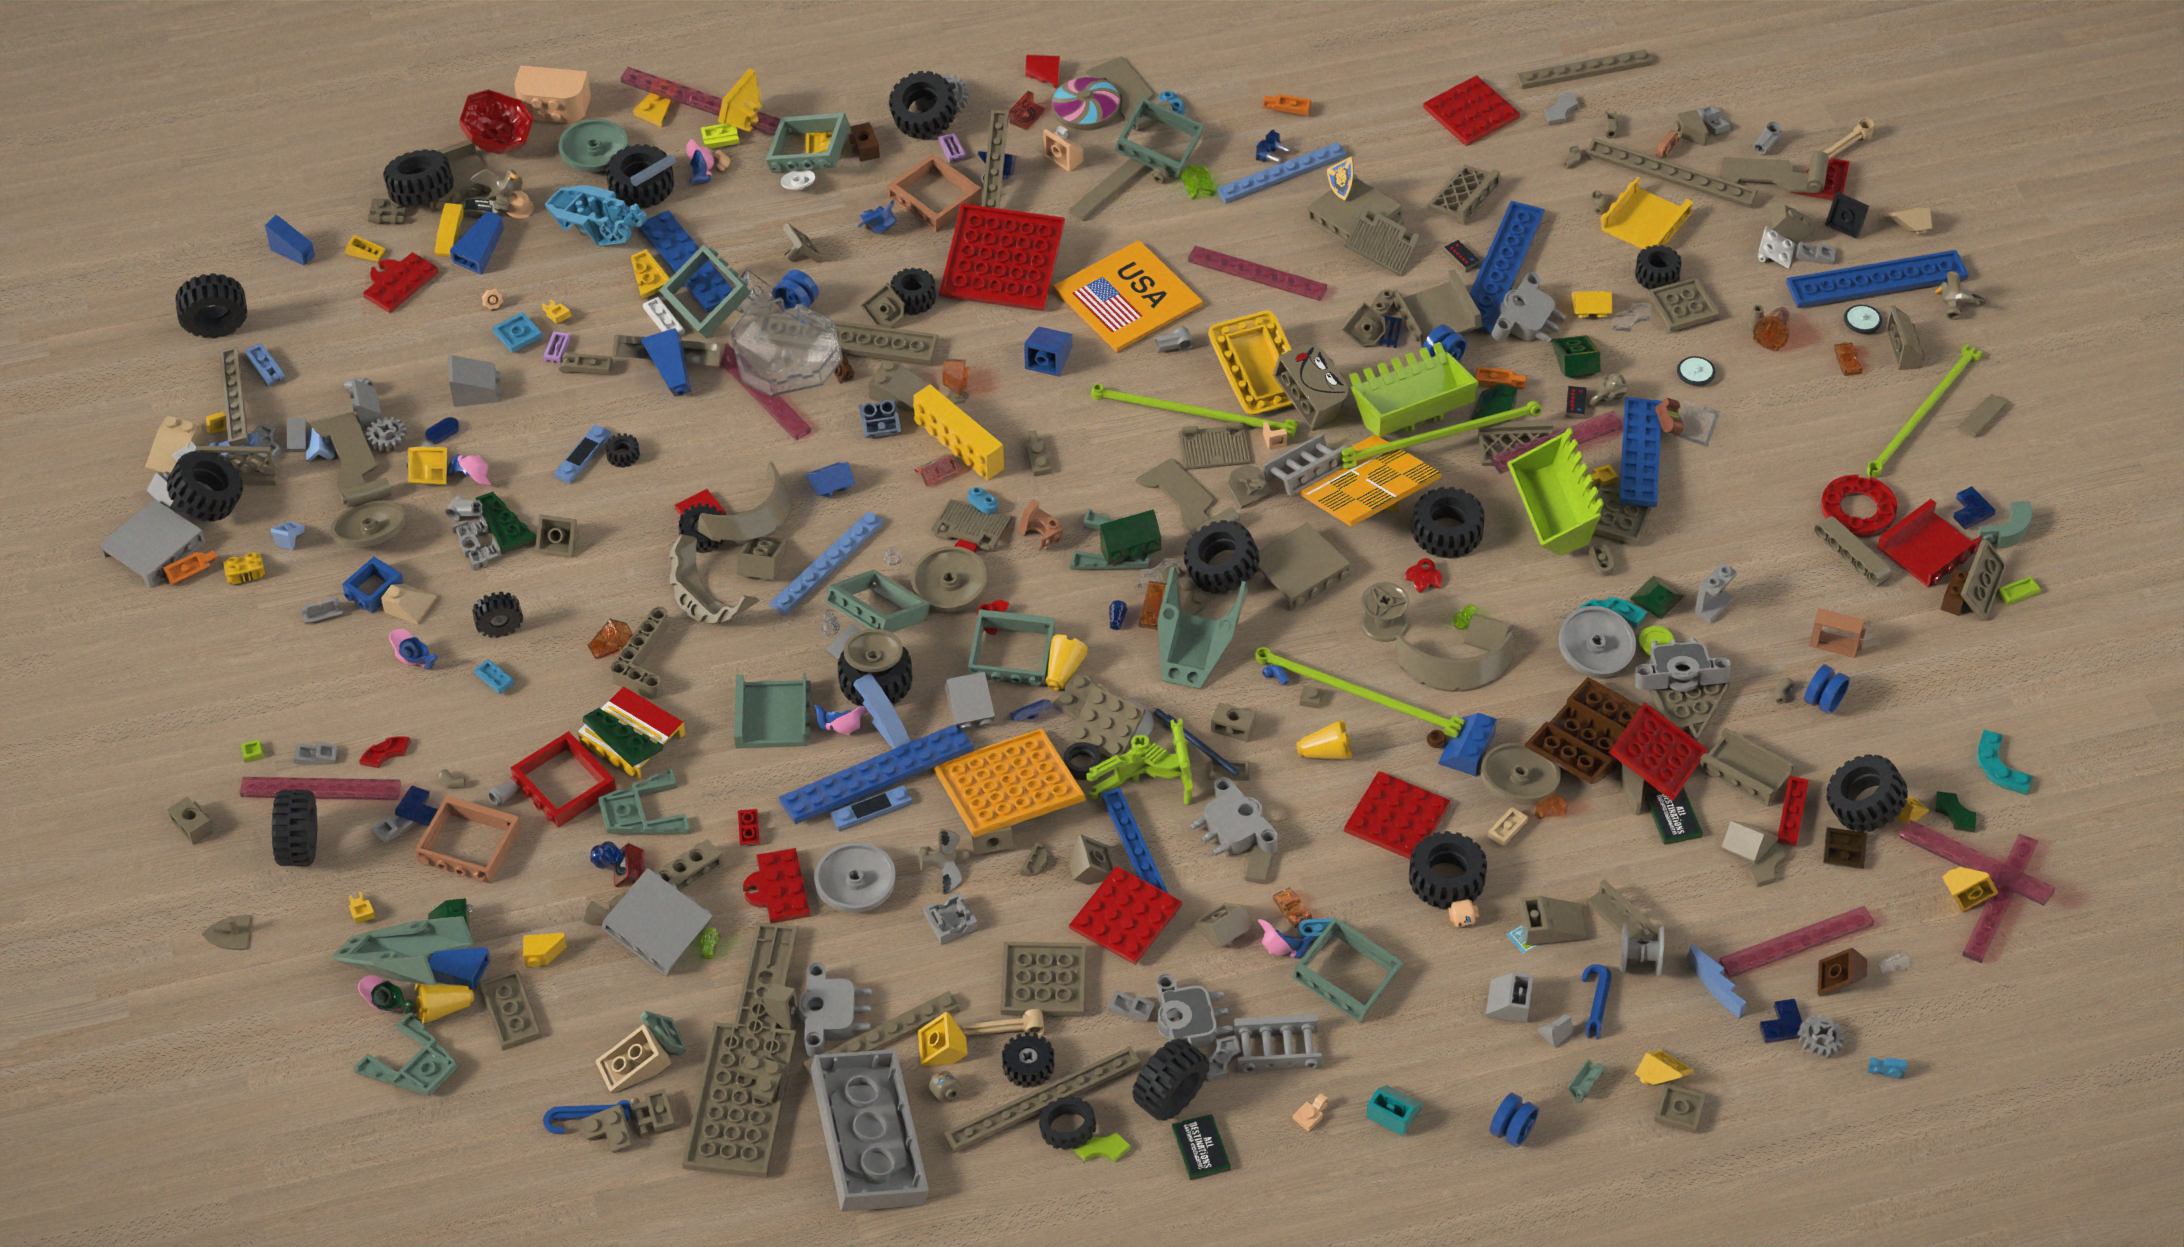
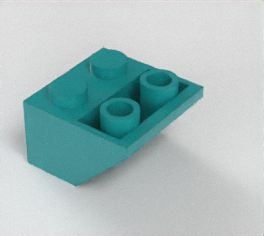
[1366,1085,1424,1136]

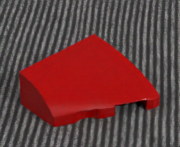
[1025,55,1060,88]

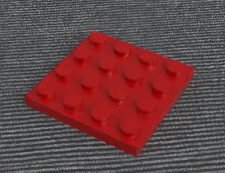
[1423,75,1520,146]
[1608,702,1708,801]
[1344,771,1451,859]
[1069,866,1182,965]

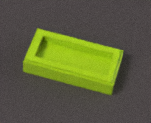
[1997,576,2041,606]

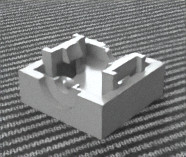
[923,892,978,945]

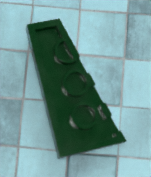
[475,492,537,554]
[583,708,664,767]

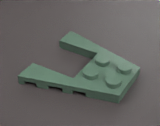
[1070,508,1153,569]
[598,768,690,834]
[353,1012,458,1097]

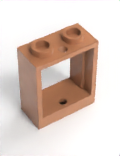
[1809,608,1866,658]

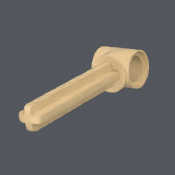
[1823,118,1874,159]
[962,1009,1044,1036]

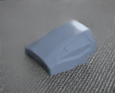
[859,399,901,438]

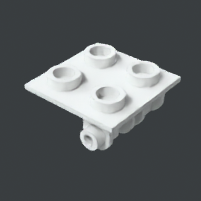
[1757,226,1796,268]

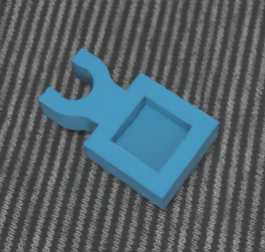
[1868,1057,1907,1078]

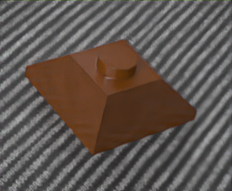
[1818,948,1867,996]

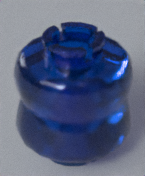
[590,841,620,869]

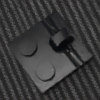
[1825,192,1869,239]

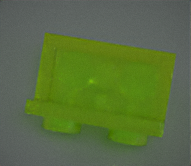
[1181,164,1217,200]

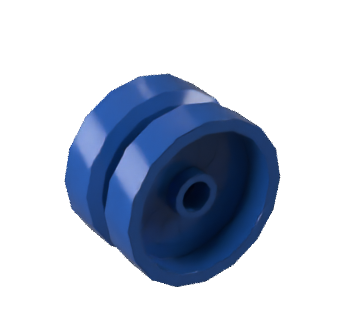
[772,270,819,316]
[1422,324,1467,362]
[1804,664,1850,714]
[1489,1092,1539,1148]

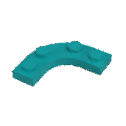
[1578,597,1647,628]
[1977,729,2033,795]

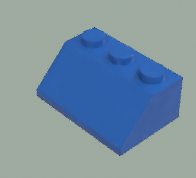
[1438,713,1497,776]

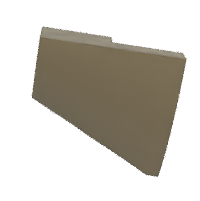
[583,901,615,925]

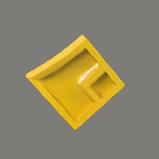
[806,131,833,153]
[408,447,447,485]

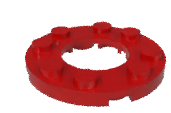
[1821,474,1898,536]

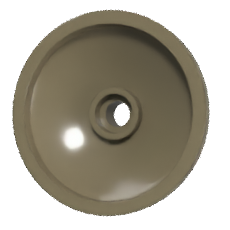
[844,629,903,672]

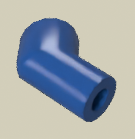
[1262,664,1290,685]

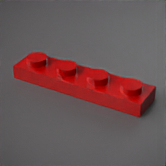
[1776,776,1809,847]

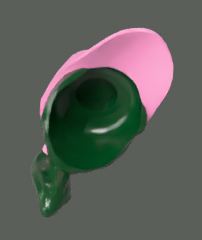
[358,975,413,1014]

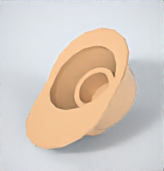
[506,190,534,219]

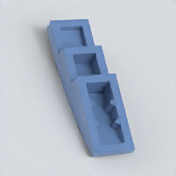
[853,673,911,749]
[1688,944,1746,1018]

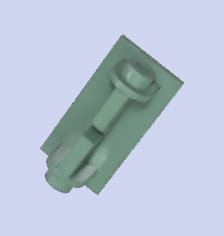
[1567,1059,1605,1103]

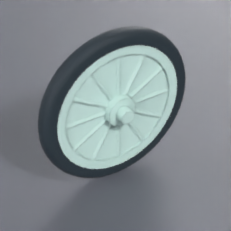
[1844,305,1882,334]
[1677,356,1716,386]

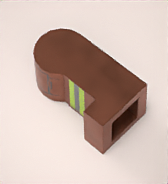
[1655,398,1684,435]

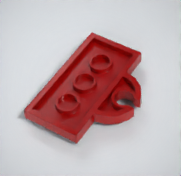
[363,252,439,313]
[743,848,810,923]

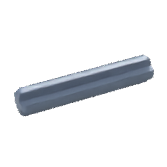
[630,155,676,186]

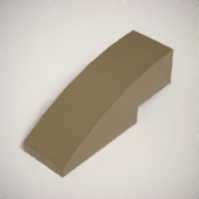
[1620,763,1644,815]

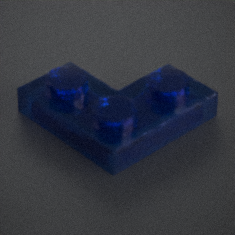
[1953,486,1996,530]
[395,785,438,826]
[1759,999,1803,1043]

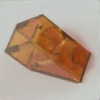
[942,359,969,396]
[588,619,633,659]

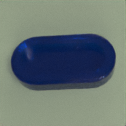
[425,417,459,444]

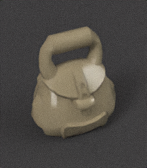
[1589,372,1628,406]

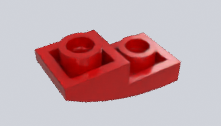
[738,809,760,846]

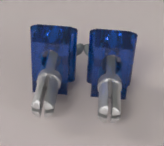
[1255,130,1290,164]

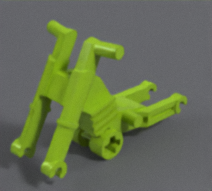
[1086,718,1193,805]

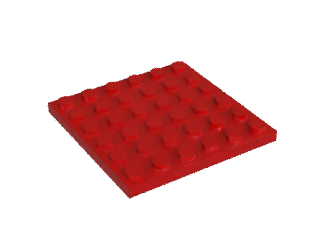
[939,203,1065,311]

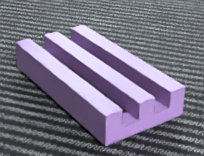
[939,133,966,164]
[543,331,571,364]

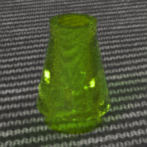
[1453,604,1477,630]
[700,927,720,959]

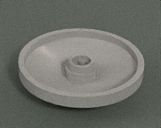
[1558,606,1636,678]
[814,842,896,913]

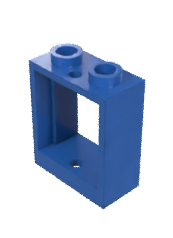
[342,556,403,614]

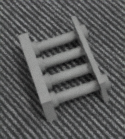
[1262,433,1347,496]
[1234,1014,1322,1073]

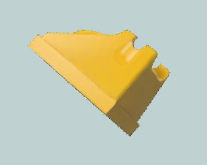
[718,68,762,132]

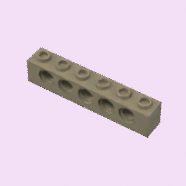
[609,839,723,909]

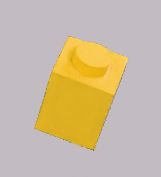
[523,933,567,968]

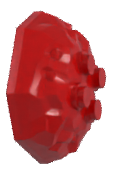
[459,89,534,155]

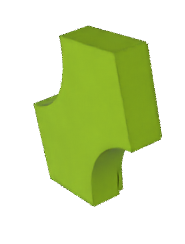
[1071,1132,1130,1162]

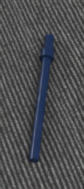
[1154,708,1240,777]

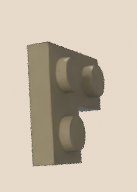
[739,1054,786,1103]
[581,1105,633,1153]

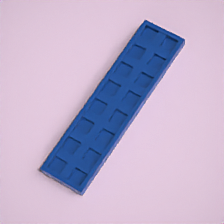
[638,210,733,313]
[1619,397,1662,507]

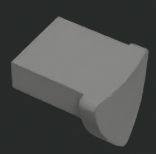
[1537,1014,1574,1047]

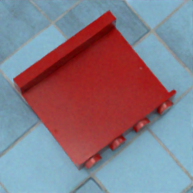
[1877,499,1982,588]

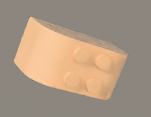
[515,65,591,123]

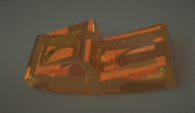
[1272,887,1312,928]

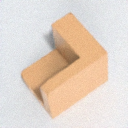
[1263,421,1287,449]

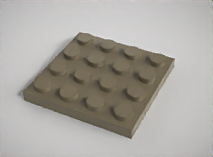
[1001,942,1086,1016]

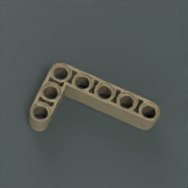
[610,607,669,699]

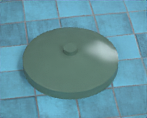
[559,119,628,172]

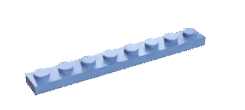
[1217,142,1347,204]
[770,511,883,616]

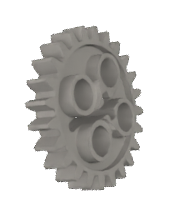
[914,72,969,116]

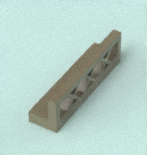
[1588,879,1659,941]

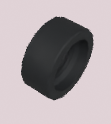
[1064,742,1101,780]

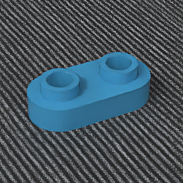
[1159,91,1185,115]
[968,487,998,514]
[1298,918,1336,941]

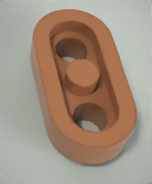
[1656,130,1680,159]

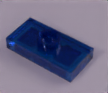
[1010,699,1052,721]

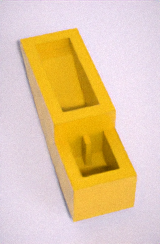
[435,203,464,257]

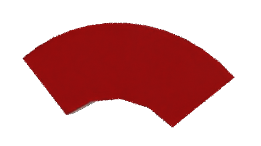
[359,736,410,768]

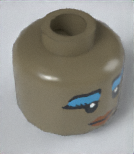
[929,1071,961,1102]

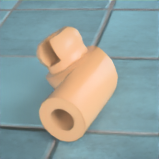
[714,150,730,171]

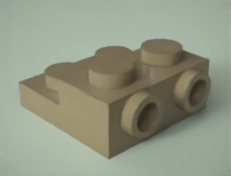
[1053,673,1107,721]

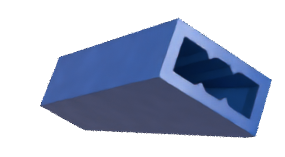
[450,211,504,275]
[641,328,692,397]

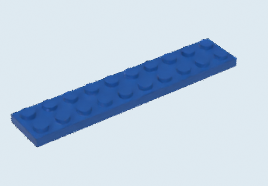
[1470,201,1545,334]
[1786,250,1969,308]
[779,724,974,825]

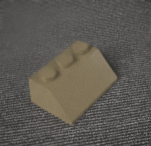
[1886,306,1924,370]

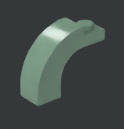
[1977,501,2032,549]

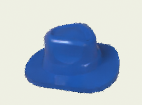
[858,199,897,234]

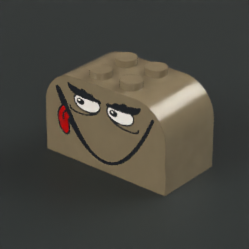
[1273,344,1348,431]

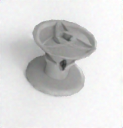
[1620,923,1664,977]

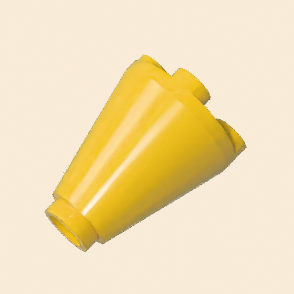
[1296,720,1352,760]

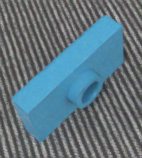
[474,659,514,695]

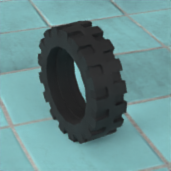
[1039,1096,1096,1150]

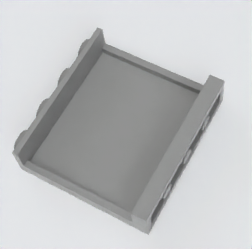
[100,499,205,588]
[601,868,713,976]

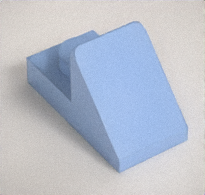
[271,521,305,550]

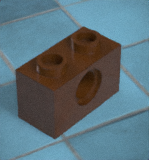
[848,122,880,162]
[1941,568,1969,616]

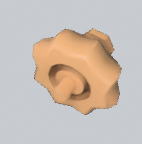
[482,289,503,310]

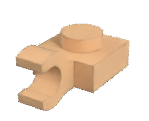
[1293,1093,1328,1131]

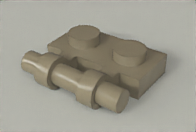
[368,198,408,224]
[631,1089,675,1137]

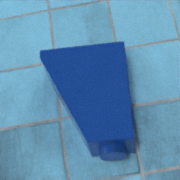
[265,215,315,266]
[428,947,490,992]

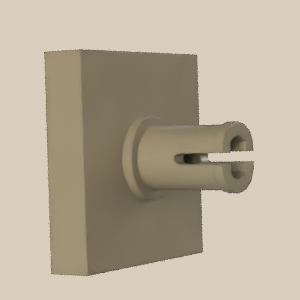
[782,223,823,263]

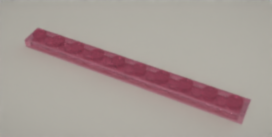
[620,67,780,135]

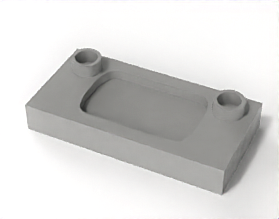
[810,1049,929,1212]

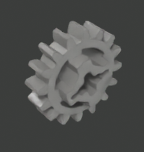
[366,417,407,452]
[1798,1014,1845,1058]

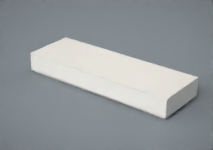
[643,297,685,336]

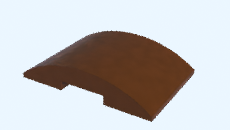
[1525,677,1641,784]

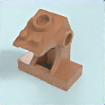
[1018,499,1064,551]

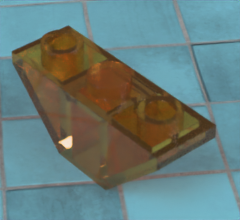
[1138,581,1167,630]

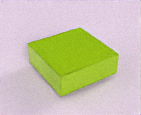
[241,739,264,763]

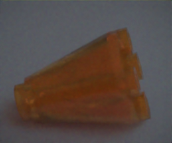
[1753,307,1790,351]

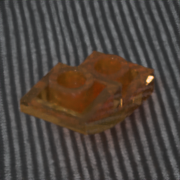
[1834,342,1863,376]

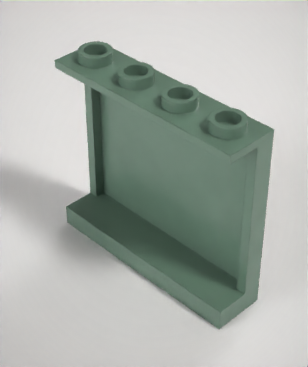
[734,673,811,748]

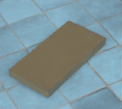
[1960,539,2007,620]
[478,970,542,1051]

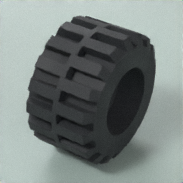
[1635,245,1682,290]
[891,267,936,314]

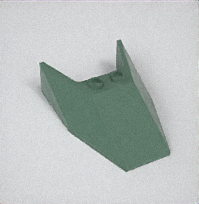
[1157,566,1249,689]
[332,916,474,986]

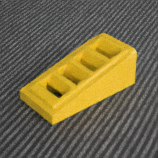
[345,235,386,262]

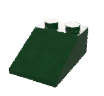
[1552,335,1601,378]

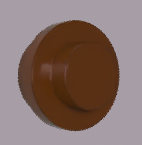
[1427,730,1447,748]

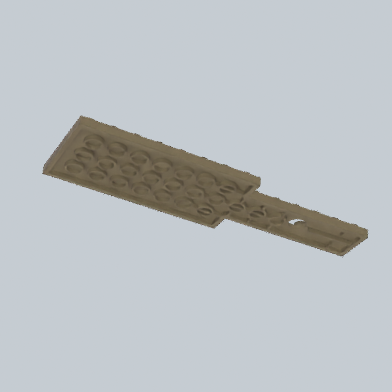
[682,922,798,1178]

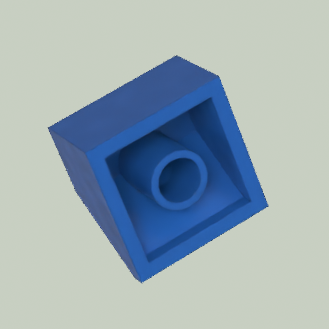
[806,462,855,497]

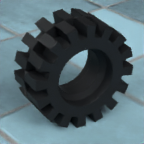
[605,433,640,468]

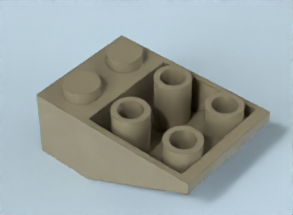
[1519,896,1587,945]

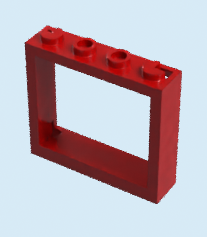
[510,731,616,828]

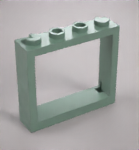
[1115,98,1204,179]
[766,112,850,173]
[659,244,752,338]
[825,569,930,633]
[968,610,1056,686]
[1292,917,1403,1023]

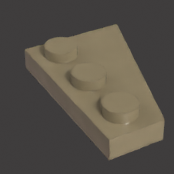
[1160,562,1212,615]

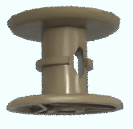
[1360,582,1409,642]

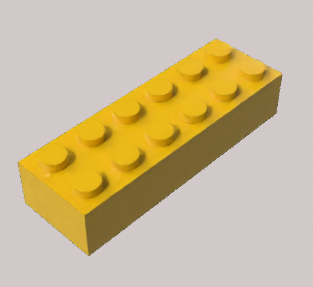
[913,385,1004,480]

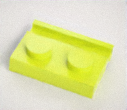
[701,123,740,149]

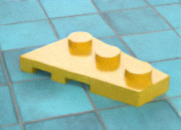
[633,80,678,127]
[631,249,670,300]

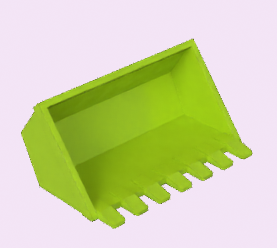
[1349,342,1478,437]
[1507,427,1603,556]

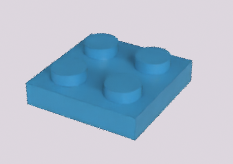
[492,312,543,353]

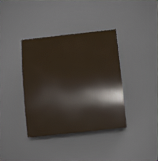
[1823,827,1867,869]

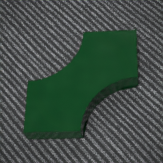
[1935,791,1976,832]

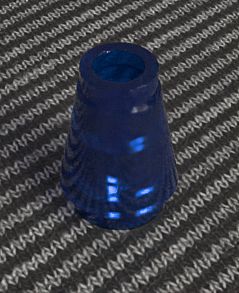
[1109,600,1128,630]

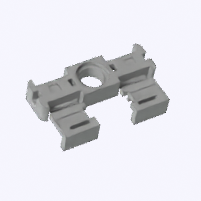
[452,514,502,571]

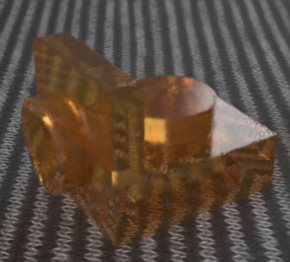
[1535,792,1568,820]

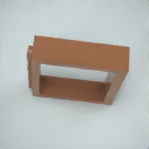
[887,154,982,232]
[415,795,521,883]

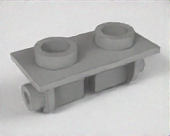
[301,597,343,624]

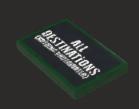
[1645,787,1703,845]
[1172,1114,1231,1180]

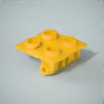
[223,552,266,585]

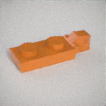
[1263,94,1312,116]
[1475,367,1526,389]
[163,550,217,586]

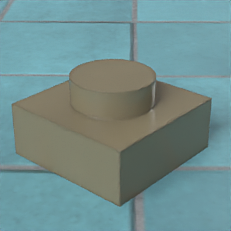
[1300,685,1323,709]

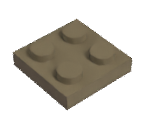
[1654,1083,1706,1133]

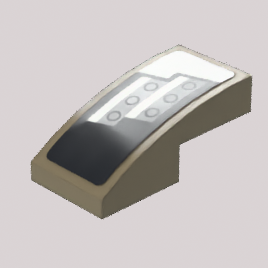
[463,198,499,218]

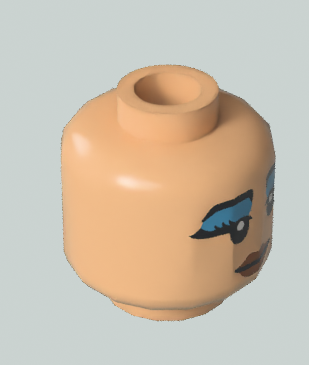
[1448,900,1479,927]

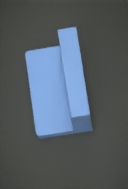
[306,428,335,462]

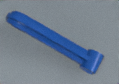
[1582,964,1611,1040]
[543,1100,631,1134]

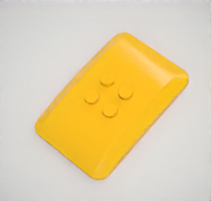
[1208,310,1293,416]

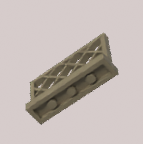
[1428,165,1501,225]
[1477,420,1553,466]
[196,446,279,486]

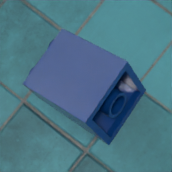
[1024,326,1073,377]

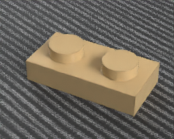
[1488,807,1528,847]

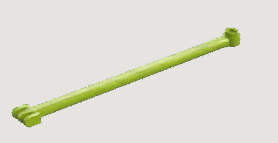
[1866,344,1983,478]
[1091,383,1299,438]
[1342,400,1542,469]
[1255,647,1465,738]

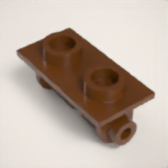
[828,346,855,384]

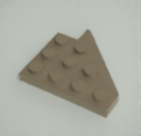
[1649,679,1730,742]

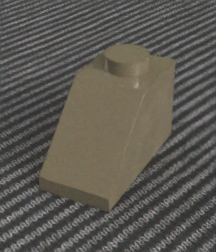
[1674,110,1709,146]
[763,984,800,1030]

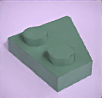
[640,1011,687,1055]

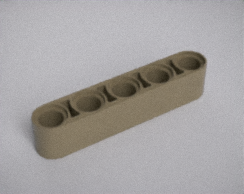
[1814,516,1892,586]

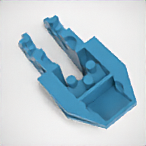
[545,185,647,246]

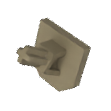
[860,283,905,328]
[1341,301,1386,347]
[1227,464,1273,509]

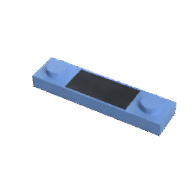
[554,424,611,484]
[831,785,912,831]

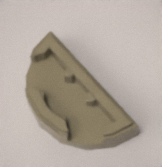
[1020,841,1049,876]

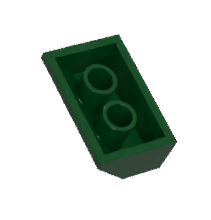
[1100,509,1162,565]

